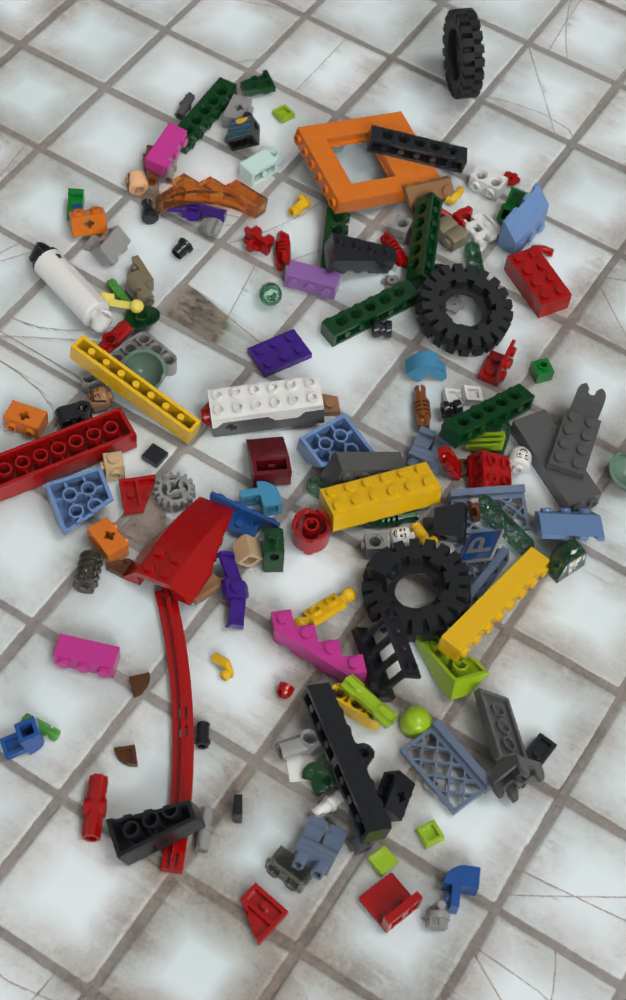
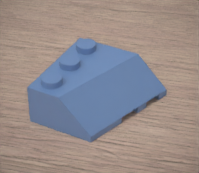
[45,466,114,535]
[534,507,605,541]

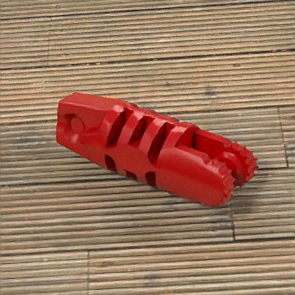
[275,231,291,271]
[380,232,408,269]
[437,445,462,481]

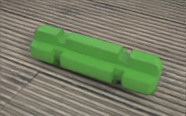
[107,278,131,301]
[22,713,61,741]

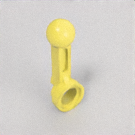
[98,292,144,313]

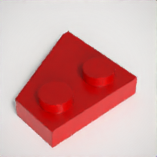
[119,474,156,515]
[240,883,289,946]

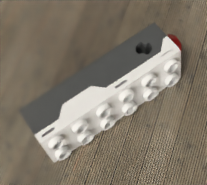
[201,375,324,437]

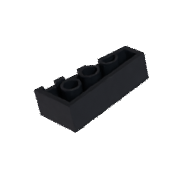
[324,233,397,274]
[106,800,206,866]

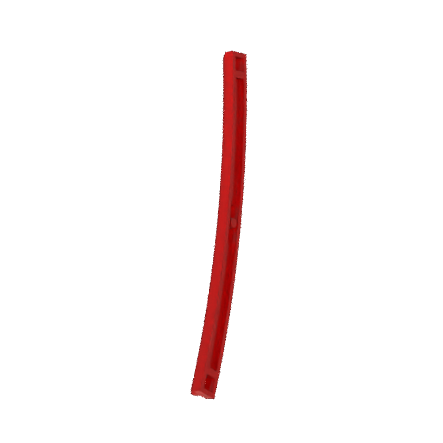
[155,587,194,874]

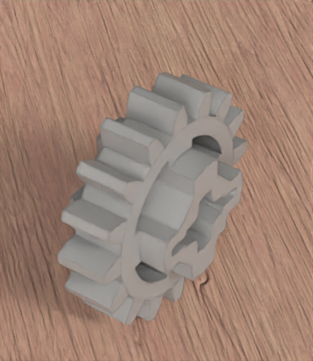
[154,472,196,511]

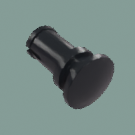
[141,199,159,225]

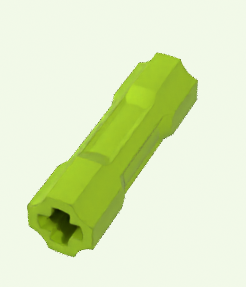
[340,674,398,729]

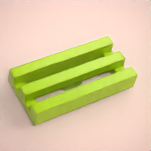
[465,432,506,451]

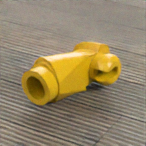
[288,194,311,217]
[410,522,439,545]

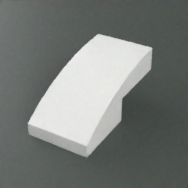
[442,385,483,407]

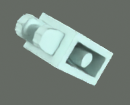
[239,148,284,187]

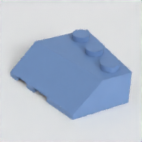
[497,183,549,254]
[296,413,375,468]

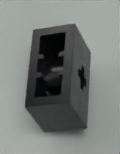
[377,770,415,822]

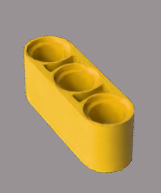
[332,683,381,730]

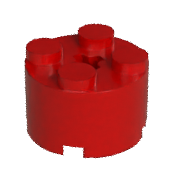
[291,508,331,555]

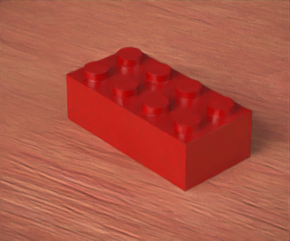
[504,246,572,318]

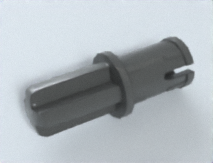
[175,92,195,120]

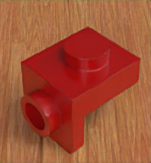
[452,206,473,228]

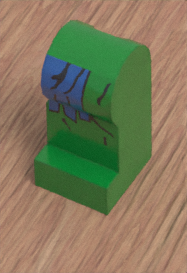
[67,188,85,220]

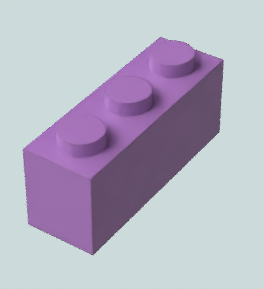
[284,260,341,299]

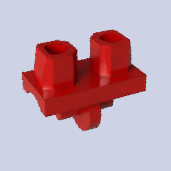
[243,225,275,256]

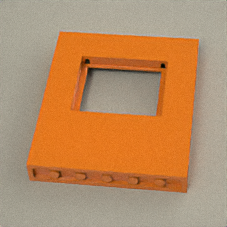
[294,111,440,214]

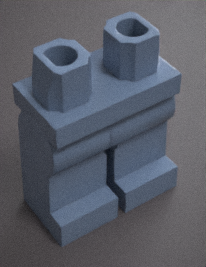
[406,426,452,477]
[291,814,349,880]

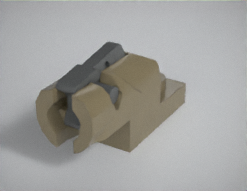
[125,255,155,306]

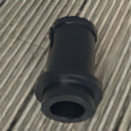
[194,721,211,749]

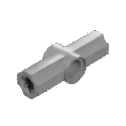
[275,728,322,761]

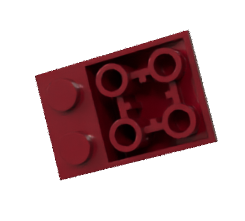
[246,437,292,487]

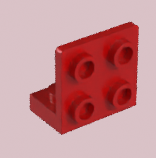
[477,339,517,387]
[467,450,512,488]
[359,873,423,934]

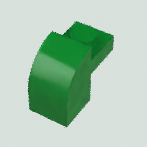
[496,186,529,222]

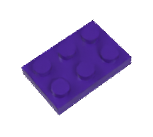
[247,329,312,378]

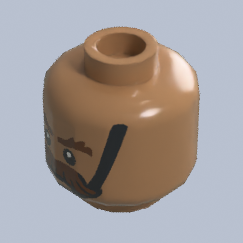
[85,386,114,412]

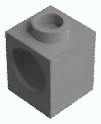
[389,214,413,244]
[360,532,390,559]

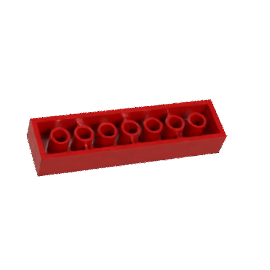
[0,407,137,502]

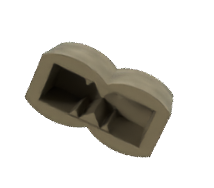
[438,215,469,252]

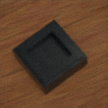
[142,443,168,468]
[233,794,242,823]

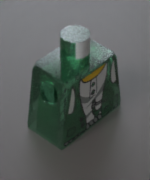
[547,539,587,583]

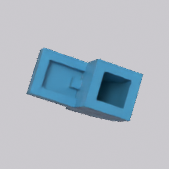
[405,351,447,381]
[239,481,282,516]

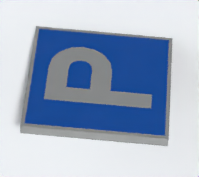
[461,529,504,563]

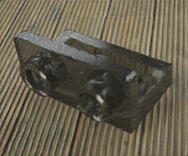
[265,845,313,894]

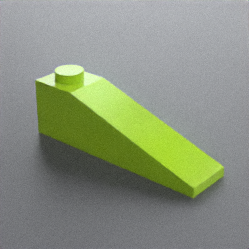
[414,633,489,700]

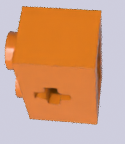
[68,206,107,238]
[3,400,49,439]
[87,517,130,564]

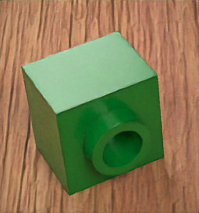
[528,358,555,384]

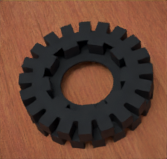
[442,8,485,99]
[415,263,513,357]
[362,538,471,642]

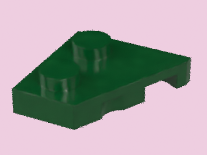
[240,70,276,96]

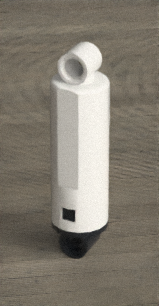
[29,242,114,333]

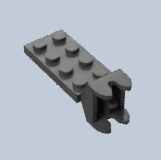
[547,383,606,479]
[474,688,545,803]

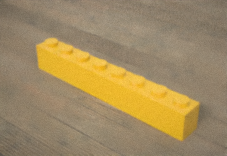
[70,335,201,444]
[437,547,550,663]

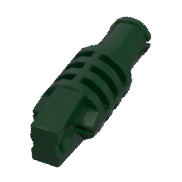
[365,509,419,528]

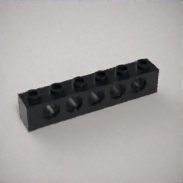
[366,125,467,173]

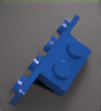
[210,491,280,537]

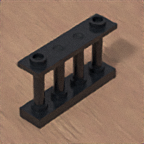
[351,605,421,702]

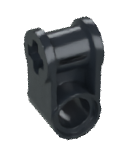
[55,400,92,429]

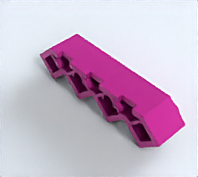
[270,609,367,683]

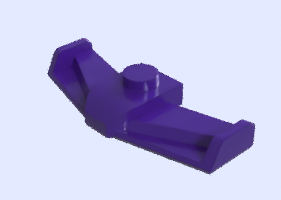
[157,201,227,222]
[216,551,249,629]

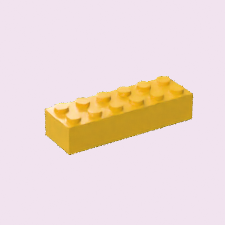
[319,462,442,532]

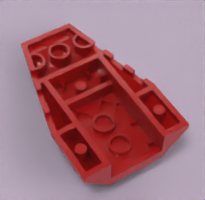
[123,497,233,606]

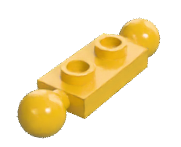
[293,587,356,627]

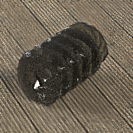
[72,550,105,594]

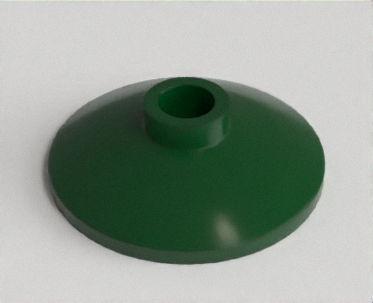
[124,306,160,328]

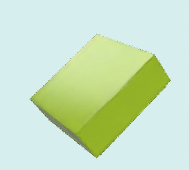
[272,104,295,124]
[415,820,445,849]
[367,845,399,877]

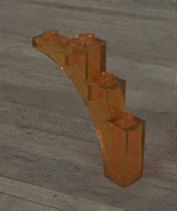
[155,173,268,219]

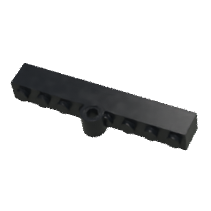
[301,682,392,843]

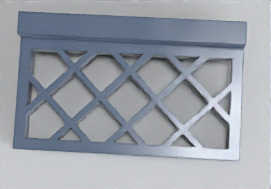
[447,484,531,535]
[428,534,509,609]
[399,719,492,816]

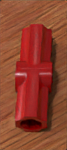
[98,320,133,353]
[81,773,108,842]

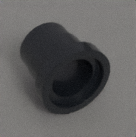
[172,238,193,259]

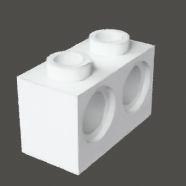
[468,164,508,202]

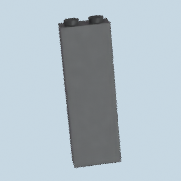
[510,409,602,511]

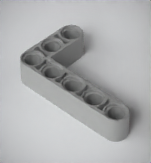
[80,331,177,394]

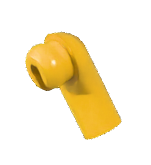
[444,186,464,206]
[211,652,234,681]

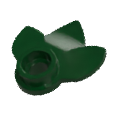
[302,754,339,796]

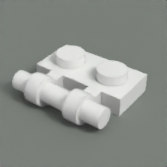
[464,210,501,247]

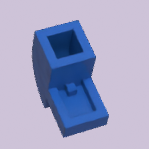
[0,716,45,760]
[441,865,481,914]

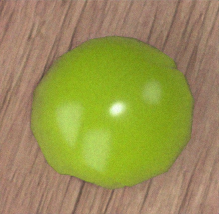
[399,705,432,739]

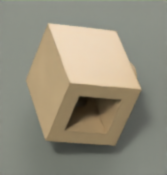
[100,451,125,482]
[231,534,264,568]

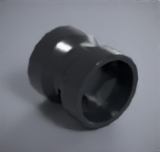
[373,320,392,338]
[440,399,463,419]

